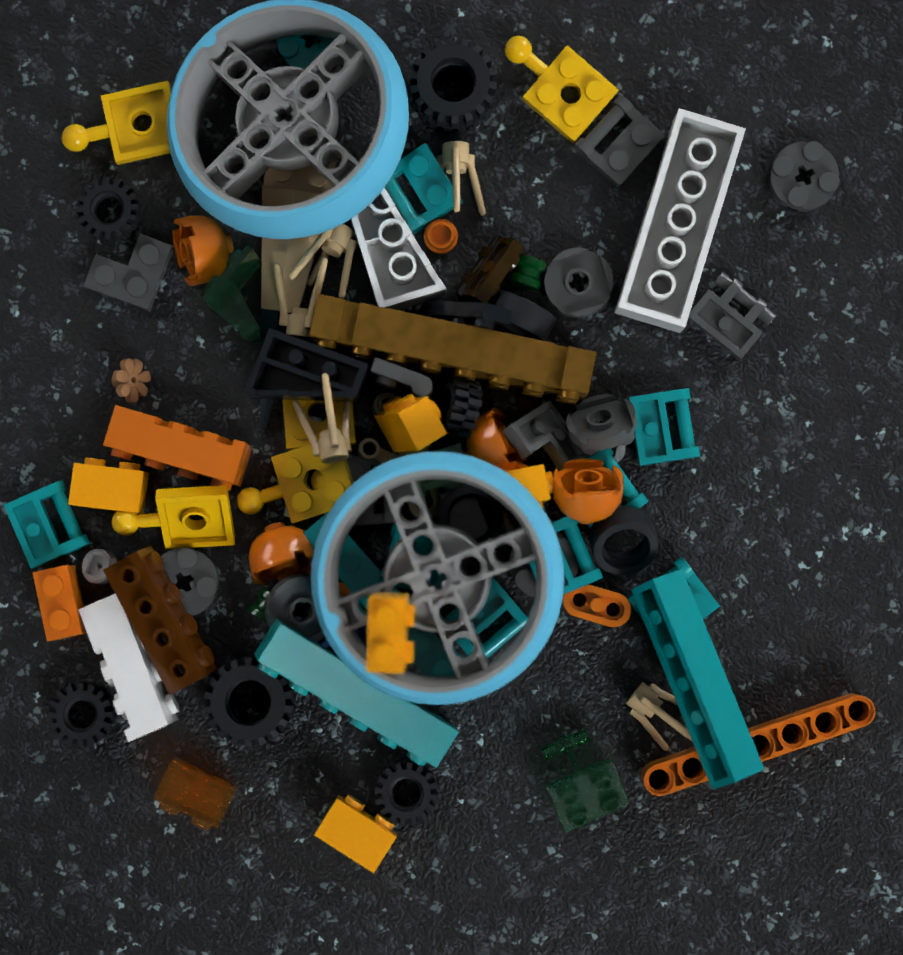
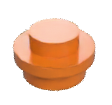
[424,219,458,254]

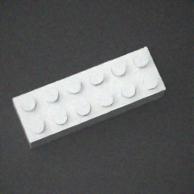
[614,108,746,333]

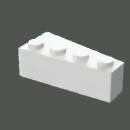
[351,187,446,310]
[79,594,180,742]

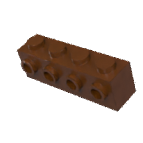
[103,545,217,695]

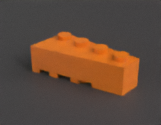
[103,405,253,491]

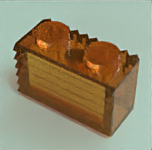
[153,757,238,830]

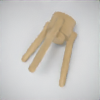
[437,141,486,216]
[289,224,358,299]
[273,258,328,338]
[293,373,352,464]
[626,682,693,751]

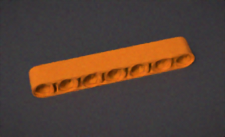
[640,693,876,796]

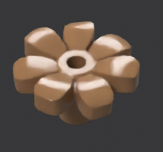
[111,358,151,403]

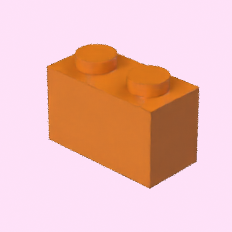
[32,565,87,642]

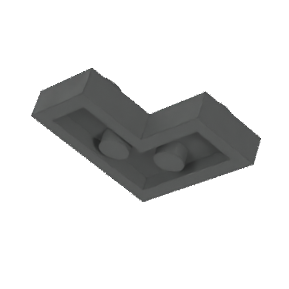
[84,234,174,311]
[503,400,590,471]

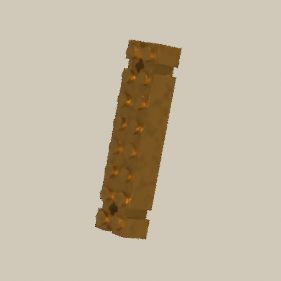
[309,294,597,405]

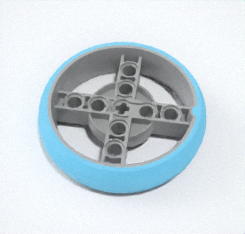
[167,0,409,239]
[311,452,564,705]

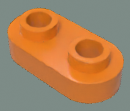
[562,584,631,627]

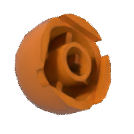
[172,215,234,286]
[463,408,528,471]
[553,458,624,524]
[248,522,314,585]

